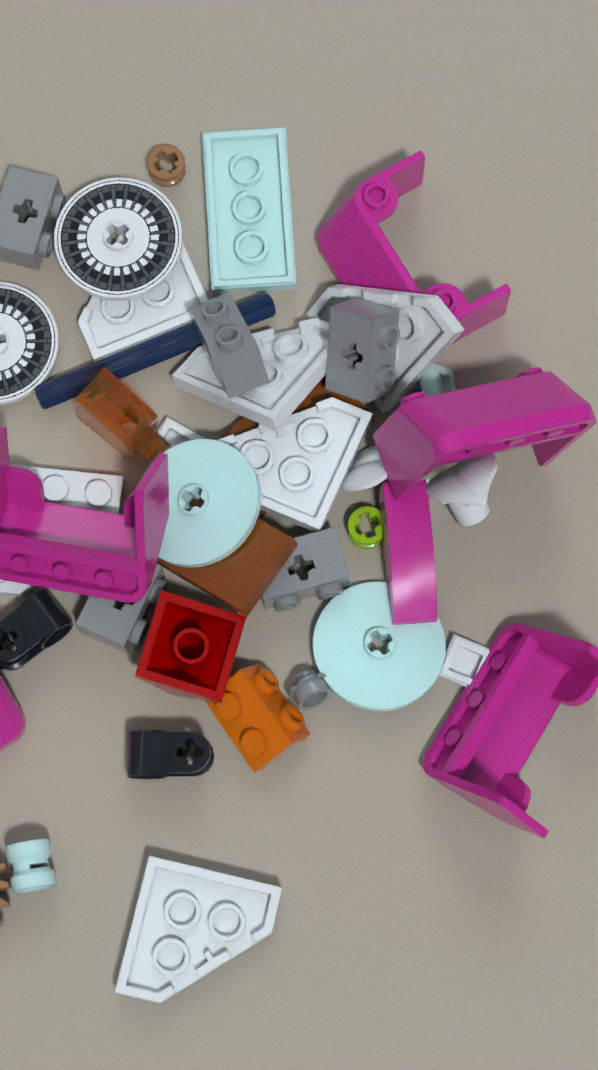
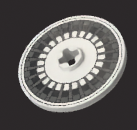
[54,177,183,301]
[0,282,60,406]

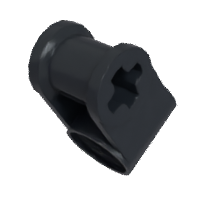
[0,590,73,671]
[127,730,215,779]

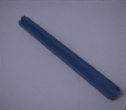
[34,293,276,409]

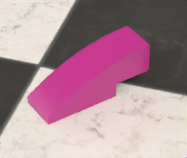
[378,479,438,625]

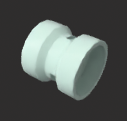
[5,839,57,894]

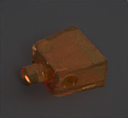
[75,367,171,462]

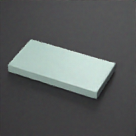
[202,127,297,295]

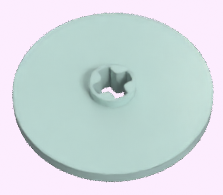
[139,439,261,568]
[312,582,446,711]

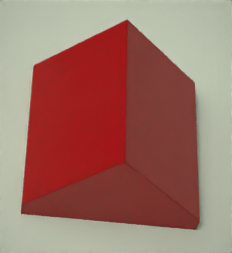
[134,590,247,703]

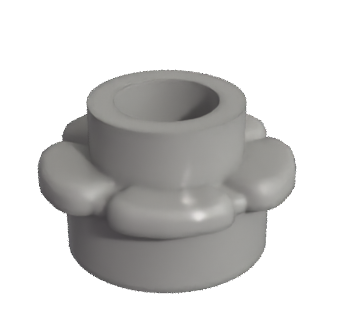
[288,670,331,710]

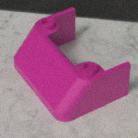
[317,150,511,344]
[372,367,597,500]
[0,426,169,603]
[423,623,598,839]

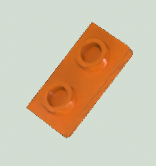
[205,663,310,773]

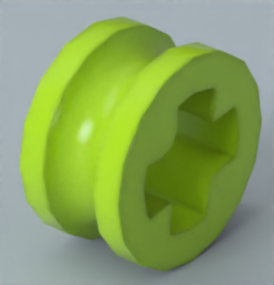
[347,506,384,549]

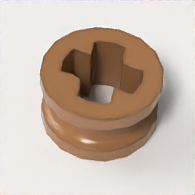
[147,144,186,187]

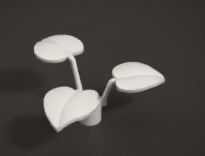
[340,445,498,527]

